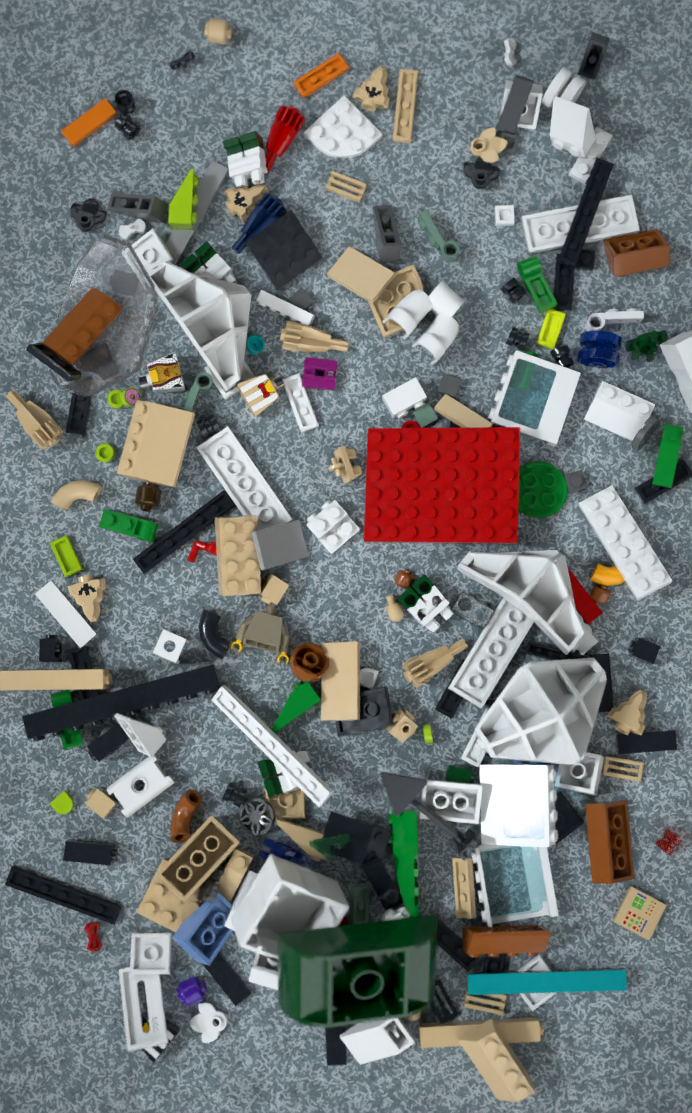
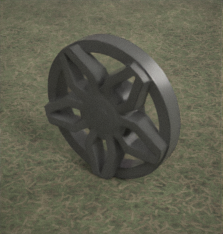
[239,798,275,835]

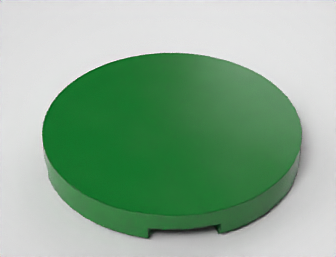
[519,461,568,519]

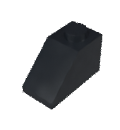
[578,32,610,80]

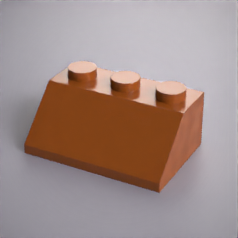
[603,229,669,277]

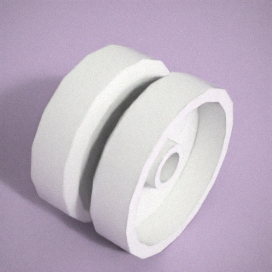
[541,67,587,108]

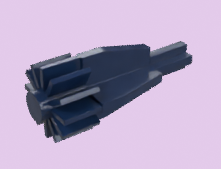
[231,193,287,254]

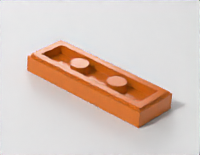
[293,53,349,99]
[61,98,117,147]

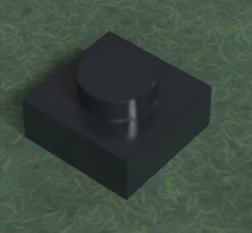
[575,250,595,271]

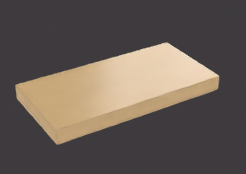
[321,641,360,721]

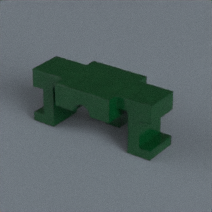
[625,330,668,362]

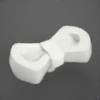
[504,38,517,66]
[119,219,146,240]

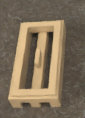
[325,171,367,203]
[602,756,644,782]
[464,986,507,1015]

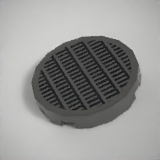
[632,416,659,452]

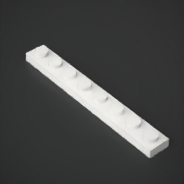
[212,685,334,807]

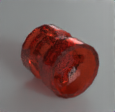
[655,829,682,856]

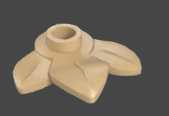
[470,128,508,163]

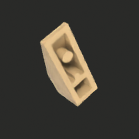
[275,817,328,862]
[216,847,254,903]

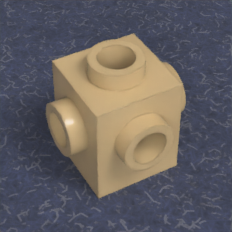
[386,708,418,743]

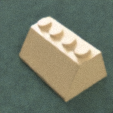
[457,1019,535,1102]

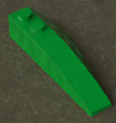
[388,809,419,918]

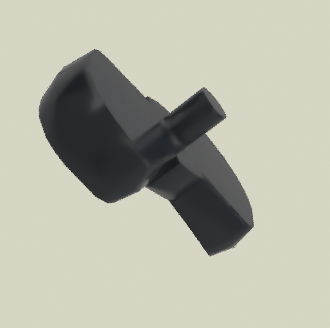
[169,50,195,70]

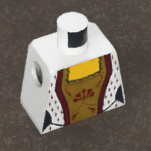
[139,352,186,394]

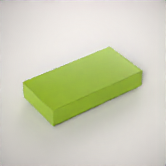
[50,535,83,578]

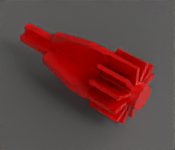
[265,105,305,172]

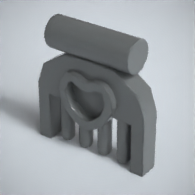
[197,870,224,902]

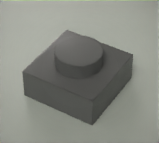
[563,470,587,494]

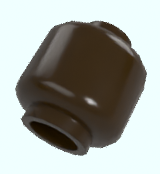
[135,482,161,512]

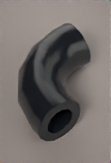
[198,609,231,660]

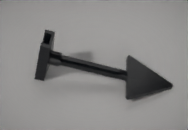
[380,772,477,861]

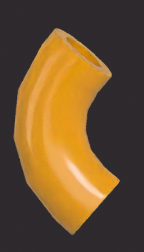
[589,563,625,586]

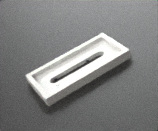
[119,967,168,1051]

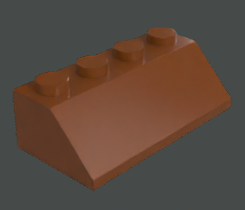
[42,287,123,367]
[585,800,634,884]
[462,925,551,957]

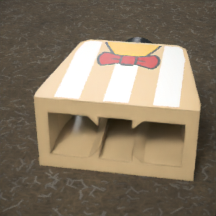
[236,374,284,417]

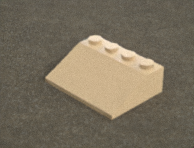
[117,400,195,487]

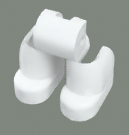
[382,281,465,365]

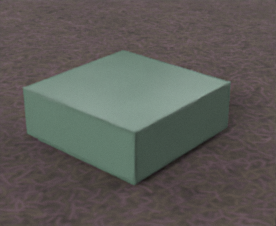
[412,402,438,428]

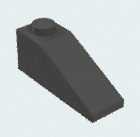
[107,193,168,223]
[373,205,402,262]

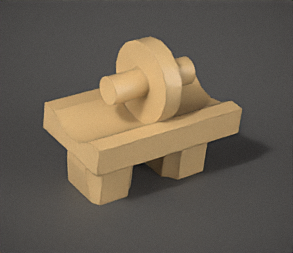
[328,446,362,484]

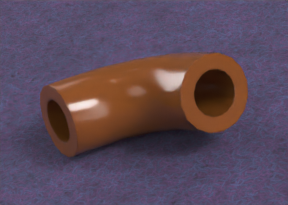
[170,789,202,843]

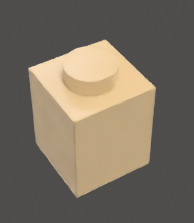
[259,574,289,605]
[85,787,118,819]

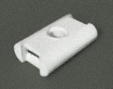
[106,754,175,818]

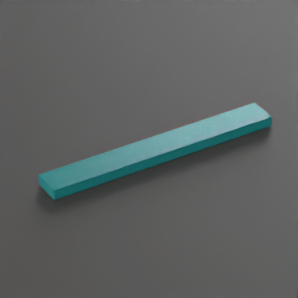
[467,969,627,995]

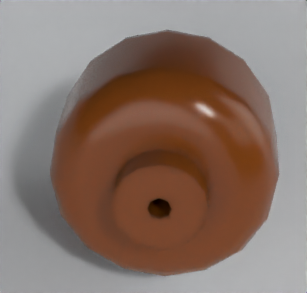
[395,569,415,589]
[590,584,611,605]

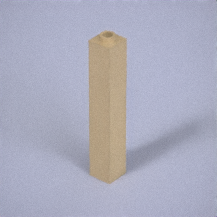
[0,669,112,690]
[419,1017,543,1048]

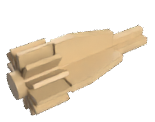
[280,321,348,352]
[6,389,63,450]
[402,639,468,688]

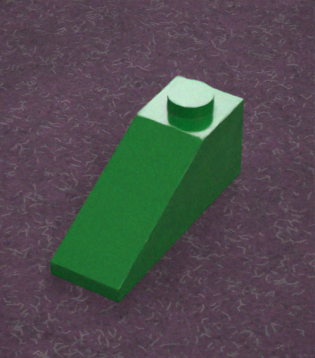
[652,424,684,488]
[272,681,321,733]

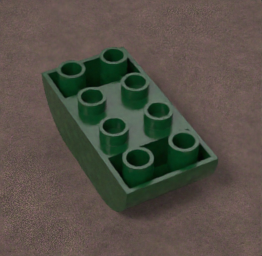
[278,915,438,1028]

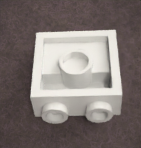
[306,500,360,555]

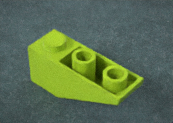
[168,169,199,230]

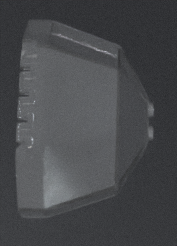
[49,234,159,397]

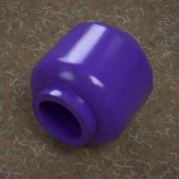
[176,976,207,1006]

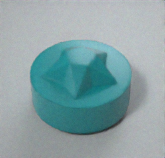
[246,335,265,355]

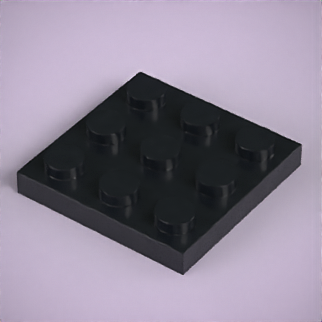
[245,210,323,290]

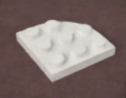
[304,96,382,158]

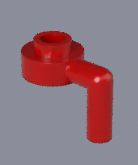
[187,540,217,563]

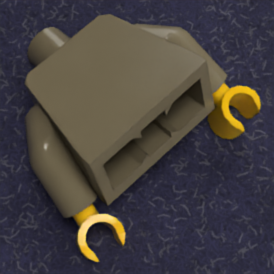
[231,605,290,664]

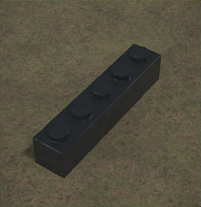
[524,642,587,661]

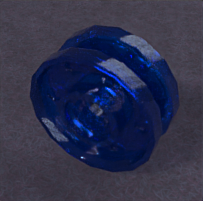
[258,838,303,864]

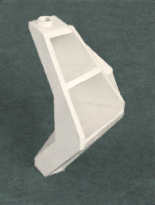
[146,261,251,392]
[457,550,585,655]
[475,658,607,765]

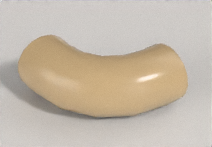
[50,480,102,511]

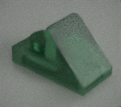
[309,833,351,862]

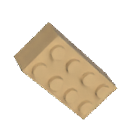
[215,515,261,596]
[156,815,240,903]

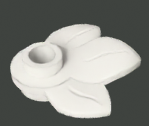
[189,1002,228,1043]

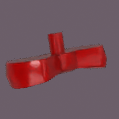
[84,921,102,952]

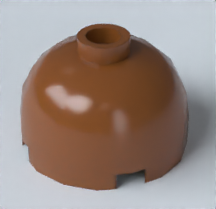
[289,642,330,682]

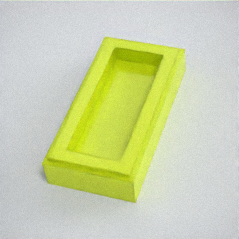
[536,309,566,350]

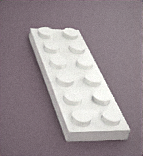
[521,195,640,254]
[196,426,292,530]
[579,486,672,601]
[448,597,534,709]

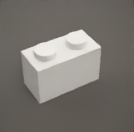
[382,377,427,419]

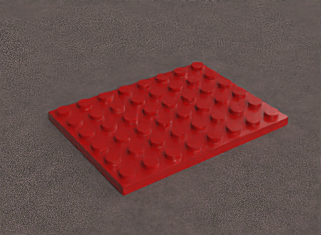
[364,427,521,544]

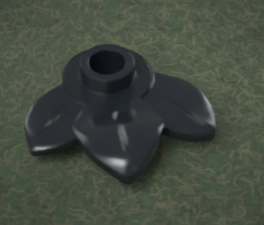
[463,156,500,189]
[70,198,107,232]

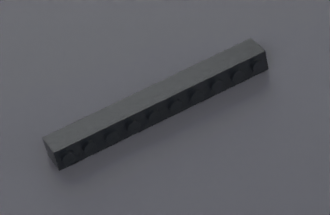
[22,664,220,742]

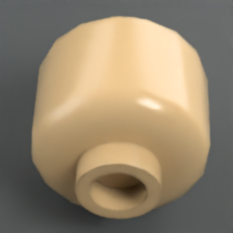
[205,18,232,45]

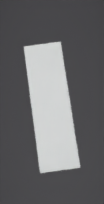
[35,581,96,648]

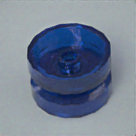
[577,331,622,368]

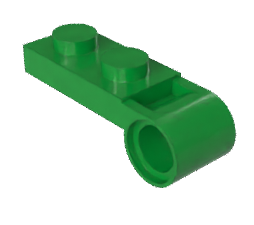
[517,256,558,314]
[99,509,158,543]
[50,690,84,751]

